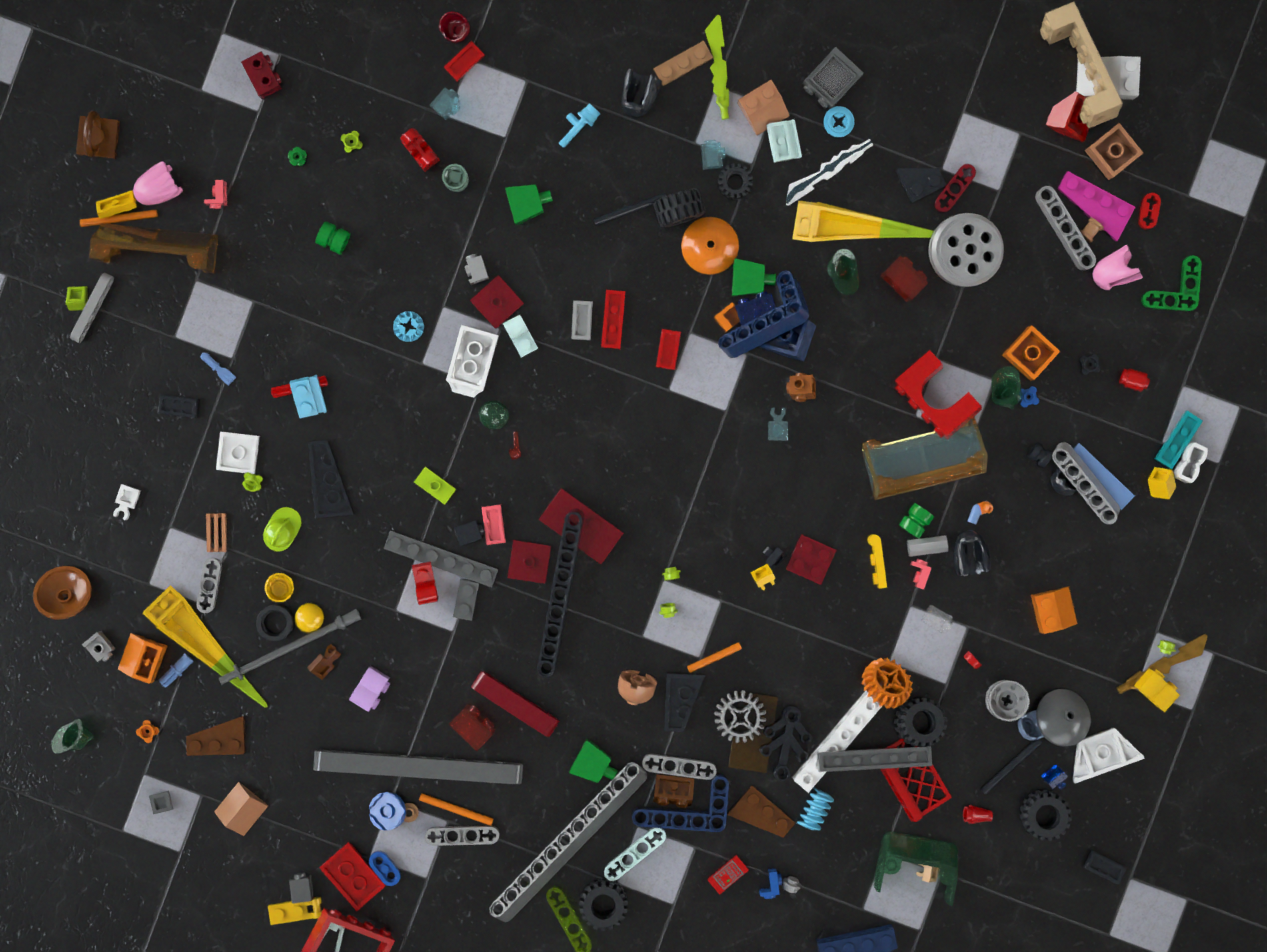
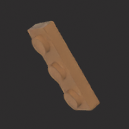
[653,41,713,86]

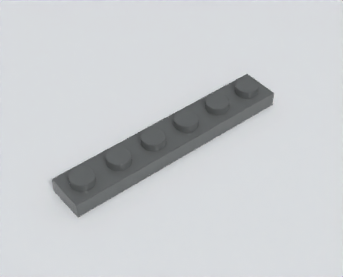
[384,531,499,587]
[817,746,932,772]

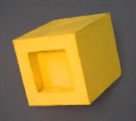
[1148,467,1176,499]

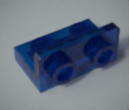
[735,291,776,326]

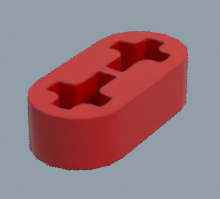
[1138,193,1161,229]

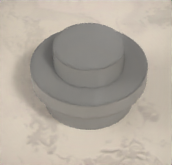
[782,876,801,893]

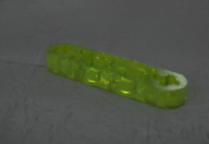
[546,886,592,952]

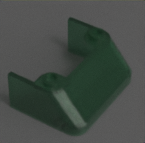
[873,831,958,906]

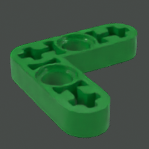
[1141,255,1202,311]

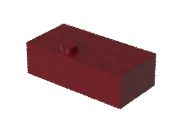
[539,488,624,564]

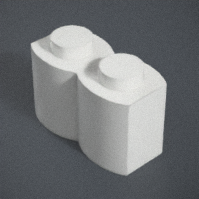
[1173,443,1208,483]

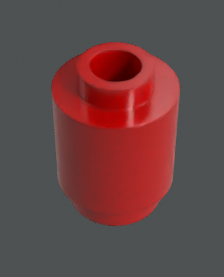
[1119,368,1150,392]

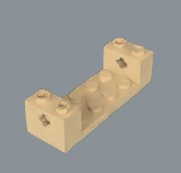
[1040,2,1122,128]

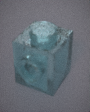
[430,88,461,120]
[701,140,725,170]

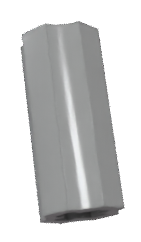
[907,535,948,557]

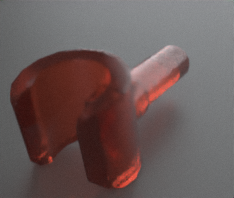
[509,432,521,460]

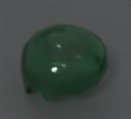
[478,400,509,430]

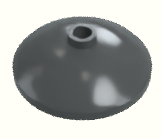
[1036,689,1091,747]

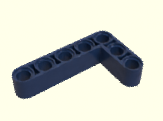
[718,271,809,358]
[632,774,729,832]

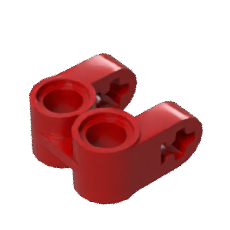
[400,128,440,172]

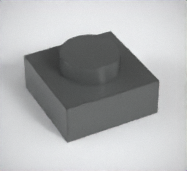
[149,790,173,815]

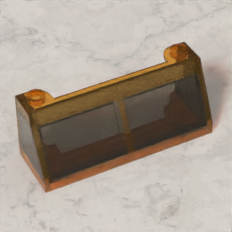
[89,223,218,273]

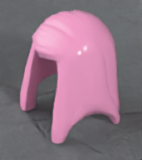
[133,161,183,205]
[1092,245,1143,290]

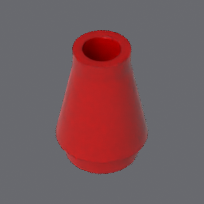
[963,805,993,824]

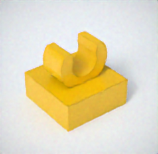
[751,564,776,590]

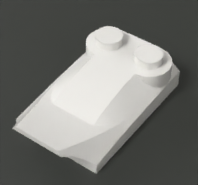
[446,325,499,398]

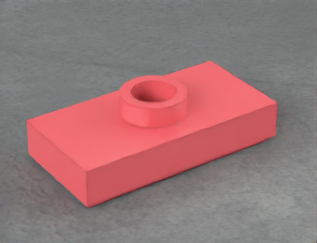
[482,505,506,545]

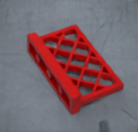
[880,739,952,822]

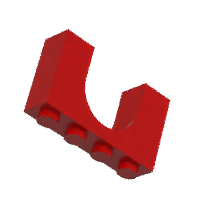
[895,350,982,440]

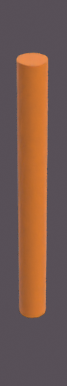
[80,209,158,227]
[419,793,493,826]

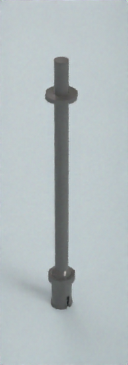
[219,609,362,684]

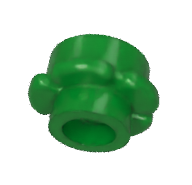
[288,147,307,166]

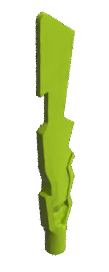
[705,15,729,120]

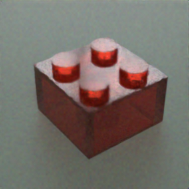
[880,256,928,302]
[449,704,495,751]

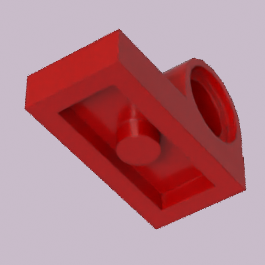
[412,562,439,605]

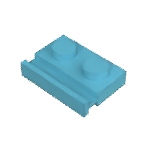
[289,375,327,418]

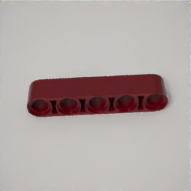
[471,670,560,738]

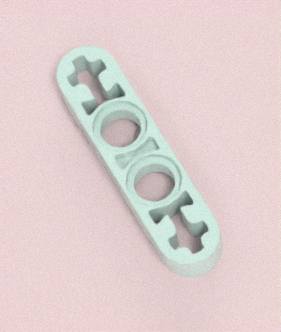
[604,828,666,881]

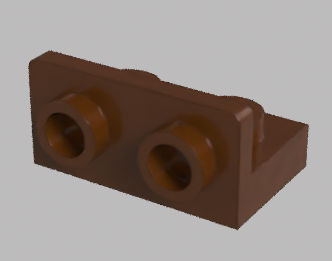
[653,774,694,808]

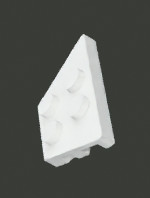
[1073,728,1145,783]

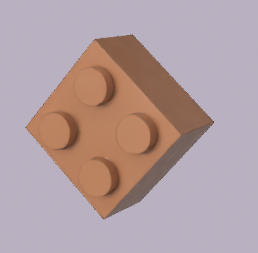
[1085,123,1143,180]

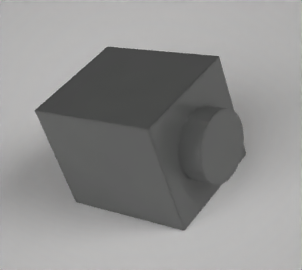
[289,873,314,904]

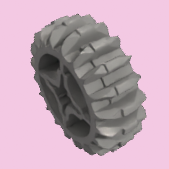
[714,691,766,743]

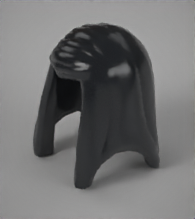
[621,69,662,117]
[954,530,991,576]

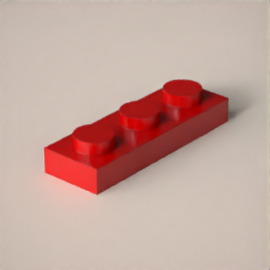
[601,290,625,349]

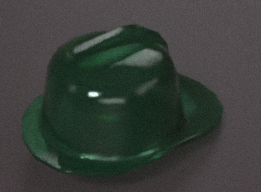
[827,249,859,295]
[991,366,1022,409]
[51,719,93,754]

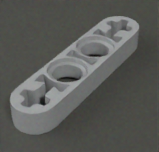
[70,272,114,343]
[642,754,717,780]
[424,825,500,846]

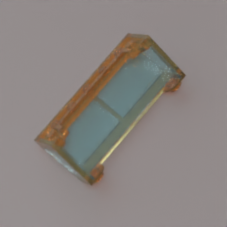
[862,416,988,500]

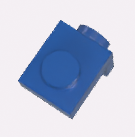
[759,868,782,899]

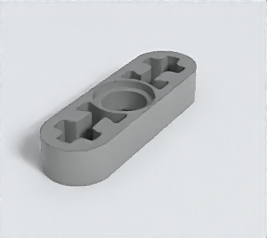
[196,558,222,613]

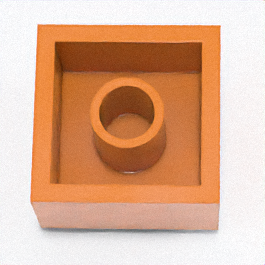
[1002,325,1060,381]

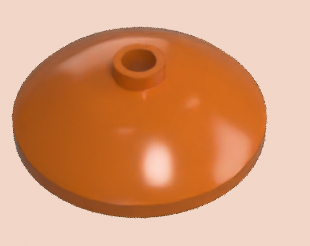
[681,217,739,275]

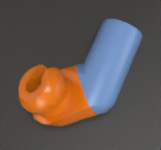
[968,501,993,524]

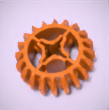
[861,658,913,709]

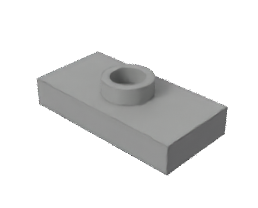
[571,301,593,340]

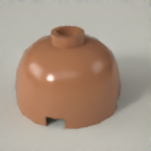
[618,670,657,705]

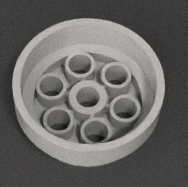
[929,213,1004,287]

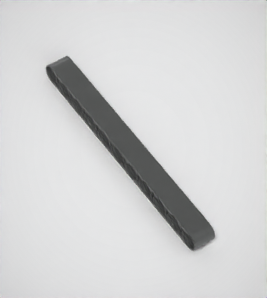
[313,750,523,784]
[490,762,647,922]

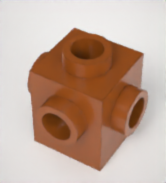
[786,373,816,402]

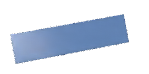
[1066,443,1135,510]

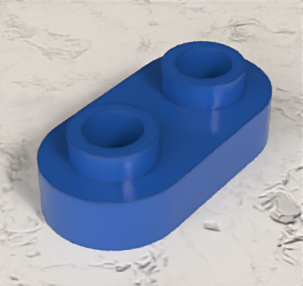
[369,851,401,886]

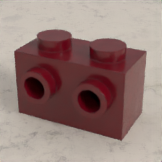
[241,51,282,99]

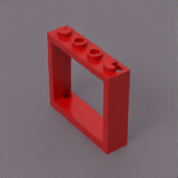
[301,908,395,952]

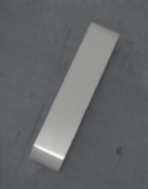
[1035,186,1096,271]
[1052,442,1120,524]

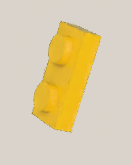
[96,190,137,219]

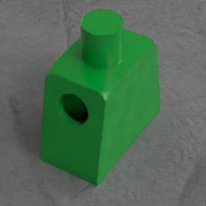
[505,185,552,225]
[732,259,776,297]
[569,739,618,783]

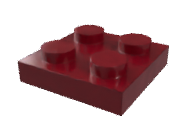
[786,534,836,585]

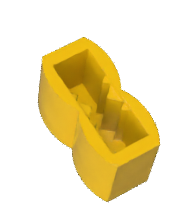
[1134,669,1180,712]

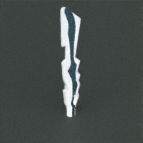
[786,139,873,206]

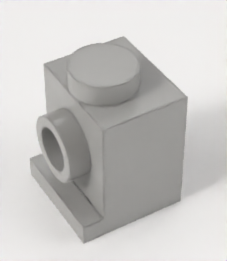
[465,254,489,285]
[82,631,116,662]

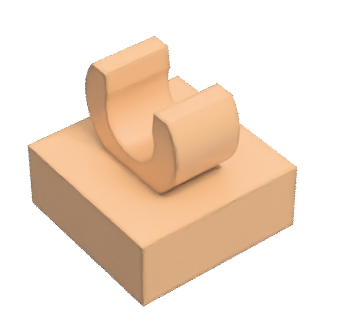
[916,861,940,882]

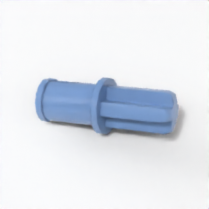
[159,653,194,687]

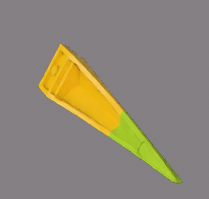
[792,201,934,242]
[143,585,268,708]

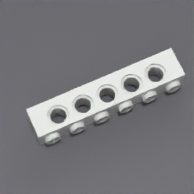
[792,691,882,793]

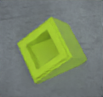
[66,286,88,311]

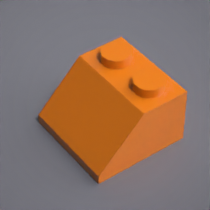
[1031,587,1077,634]

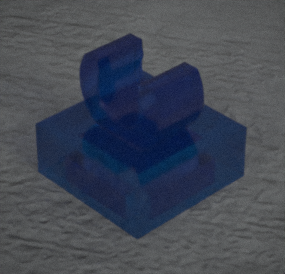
[1041,765,1067,790]

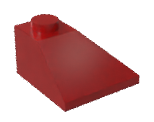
[1046,92,1090,142]

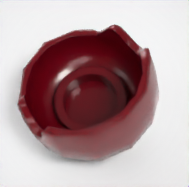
[439,11,470,43]

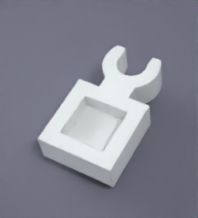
[113,484,141,520]

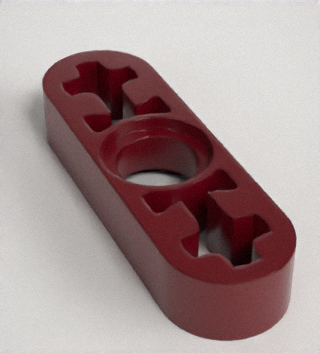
[934,164,976,213]

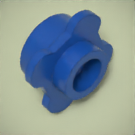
[1018,386,1039,407]

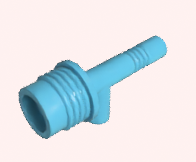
[559,103,600,148]

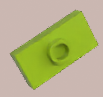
[414,467,456,505]

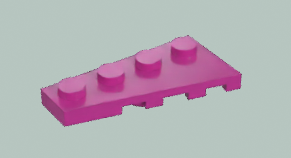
[1058,171,1135,241]

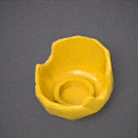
[265,573,294,602]
[295,603,324,634]

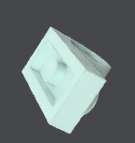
[503,315,538,358]

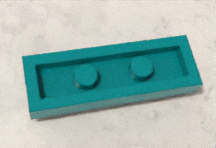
[1154,410,1203,469]

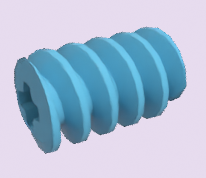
[797,788,834,831]

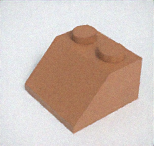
[737,80,790,136]

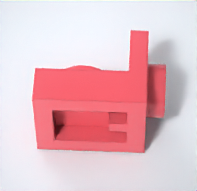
[204,180,227,209]
[910,559,931,590]

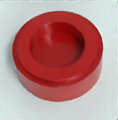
[964,651,982,669]

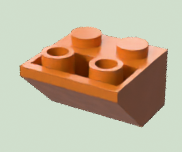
[118,633,167,684]

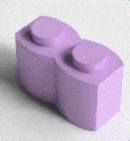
[349,666,390,712]

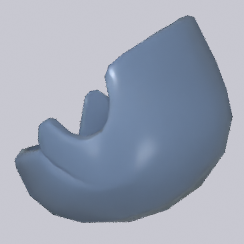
[1018,710,1044,741]

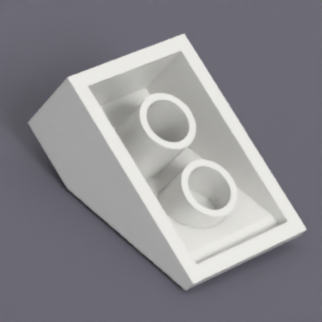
[1077,56,1140,99]

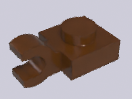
[307,644,341,680]

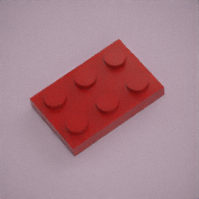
[319,842,386,911]

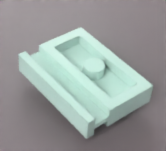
[766,119,802,163]

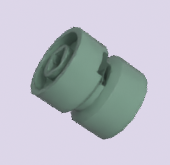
[442,164,469,192]

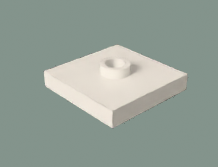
[216,432,260,474]

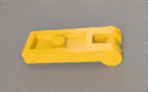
[867,534,887,589]
[268,897,323,925]

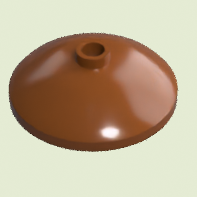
[33,566,92,620]

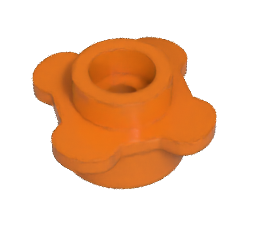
[136,720,159,743]

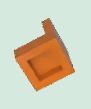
[714,302,743,332]

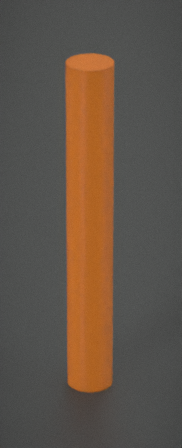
[687,642,742,673]

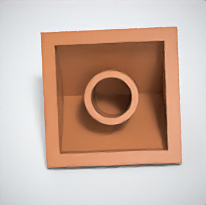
[214,782,268,836]

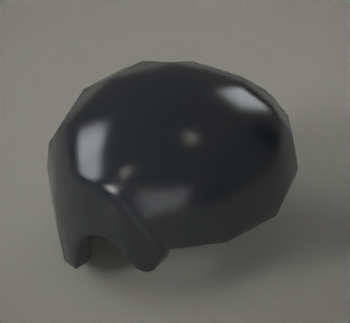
[1050,467,1077,496]

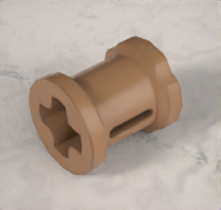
[1079,217,1104,243]

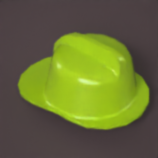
[263,507,301,551]

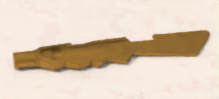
[1117,634,1207,694]

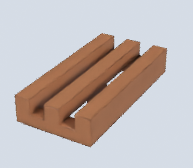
[206,513,227,552]

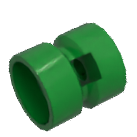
[315,221,351,255]
[899,503,934,539]

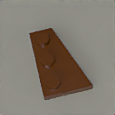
[186,715,245,756]
[727,785,795,837]

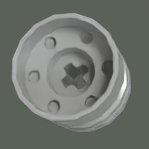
[985,680,1030,721]

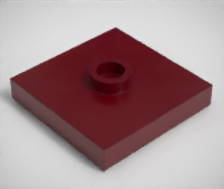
[470,275,524,329]
[507,540,551,584]

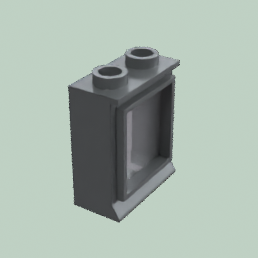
[803,47,863,109]

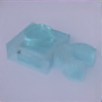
[768,408,788,441]

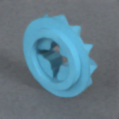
[824,106,854,137]
[393,311,424,342]

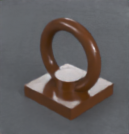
[76,111,120,159]

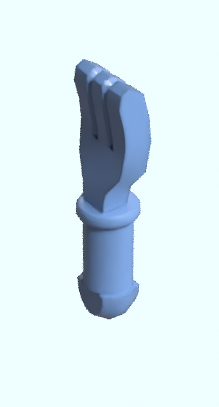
[201,353,236,386]

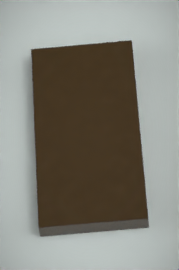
[728,691,778,773]

